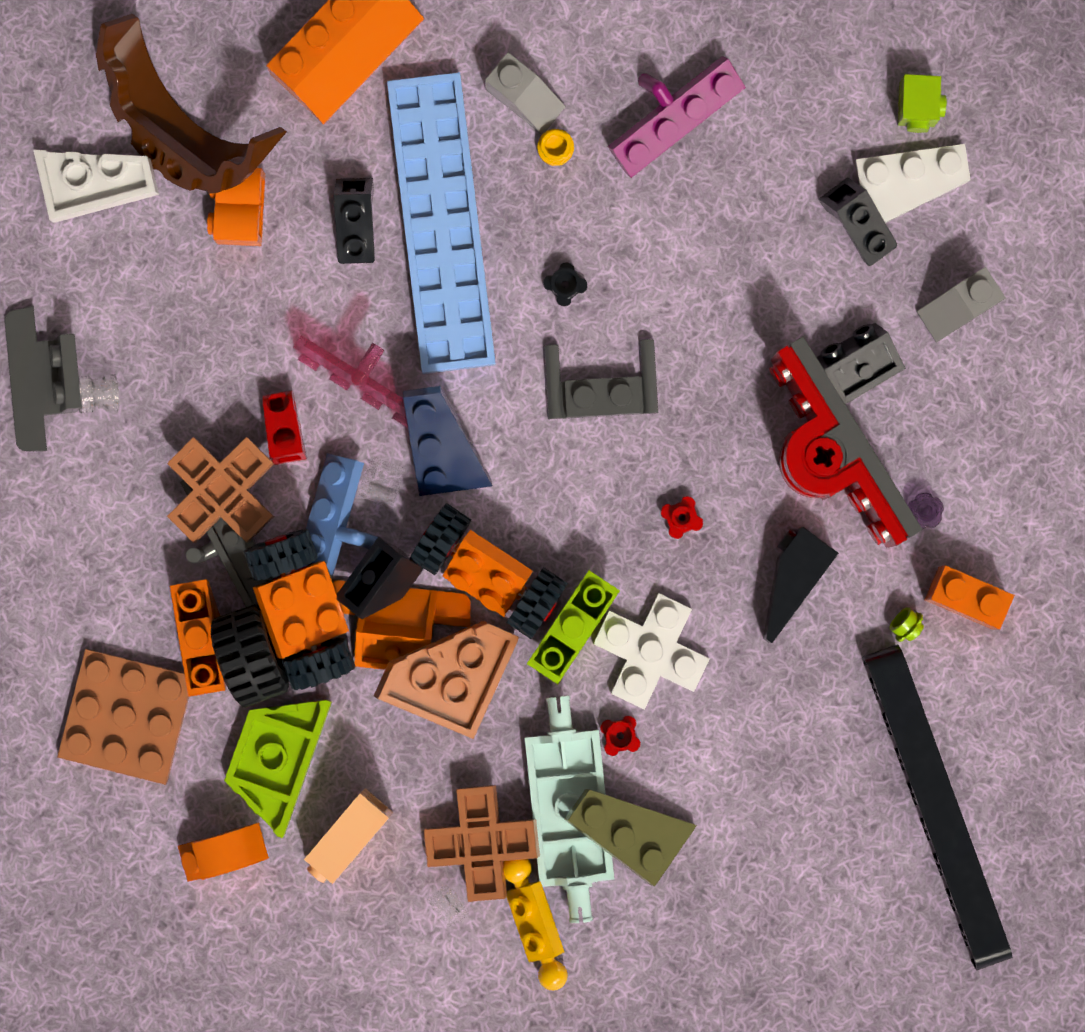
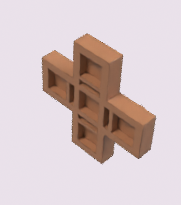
[167,437,275,543]
[424,785,540,902]

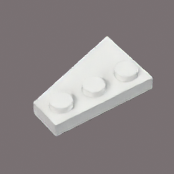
[855,144,971,223]
[33,150,159,223]

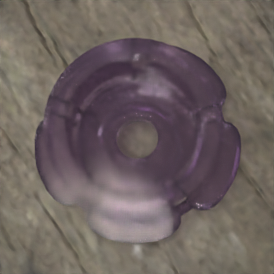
[908,493,944,529]

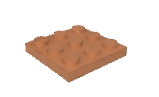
[57,649,189,785]

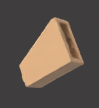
[304,788,393,884]

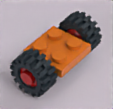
[410,503,568,639]
[244,529,356,690]

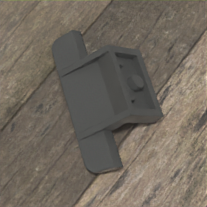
[5,306,82,452]

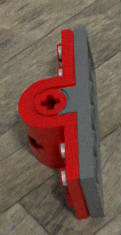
[769,336,923,548]

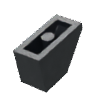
[336,537,424,619]

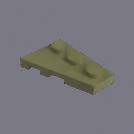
[564,789,697,887]

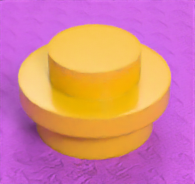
[537,129,574,166]

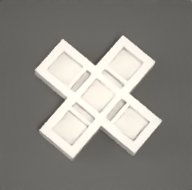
[593,593,710,710]

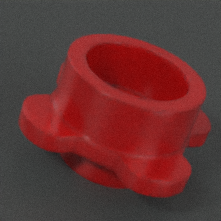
[661,496,703,539]
[600,715,641,756]

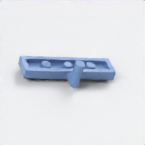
[295,453,378,580]

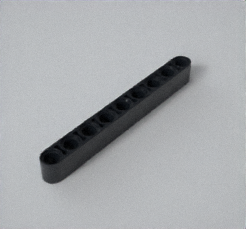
[862,644,1013,971]

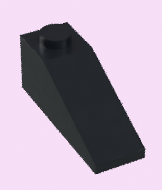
[763,527,839,643]

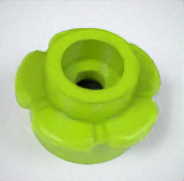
[889,607,924,642]

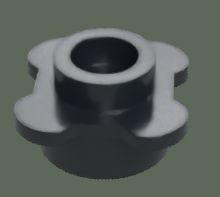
[543,262,587,307]

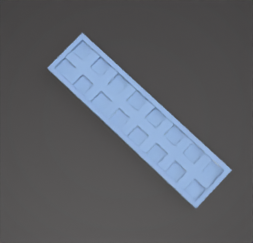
[387,72,496,374]

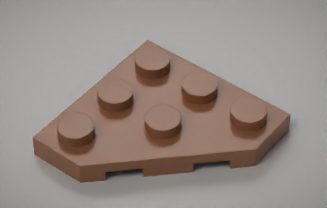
[373,621,519,739]

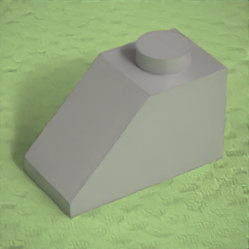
[485,52,566,135]
[917,267,1006,343]

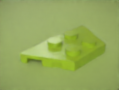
[224,700,332,838]

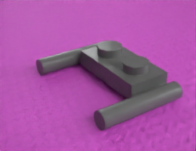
[544,339,659,420]

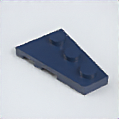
[403,386,493,496]

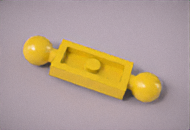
[503,859,568,991]

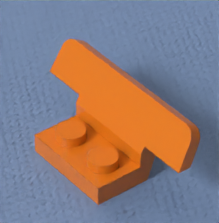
[332,580,471,670]

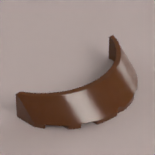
[96,14,287,194]

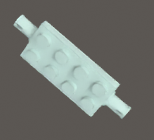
[525,696,614,923]

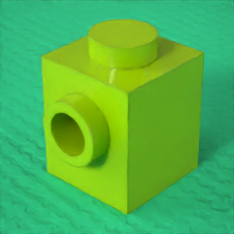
[898,74,947,133]

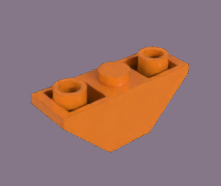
[170,579,227,697]

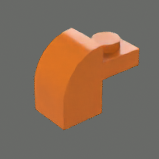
[178,823,269,882]

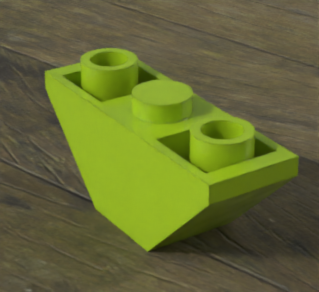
[527,570,620,684]

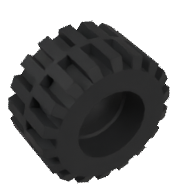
[211,604,289,708]

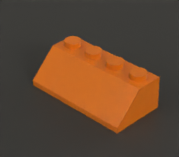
[266,0,424,124]

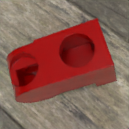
[262,390,307,465]

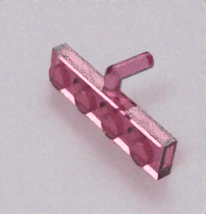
[293,335,408,429]

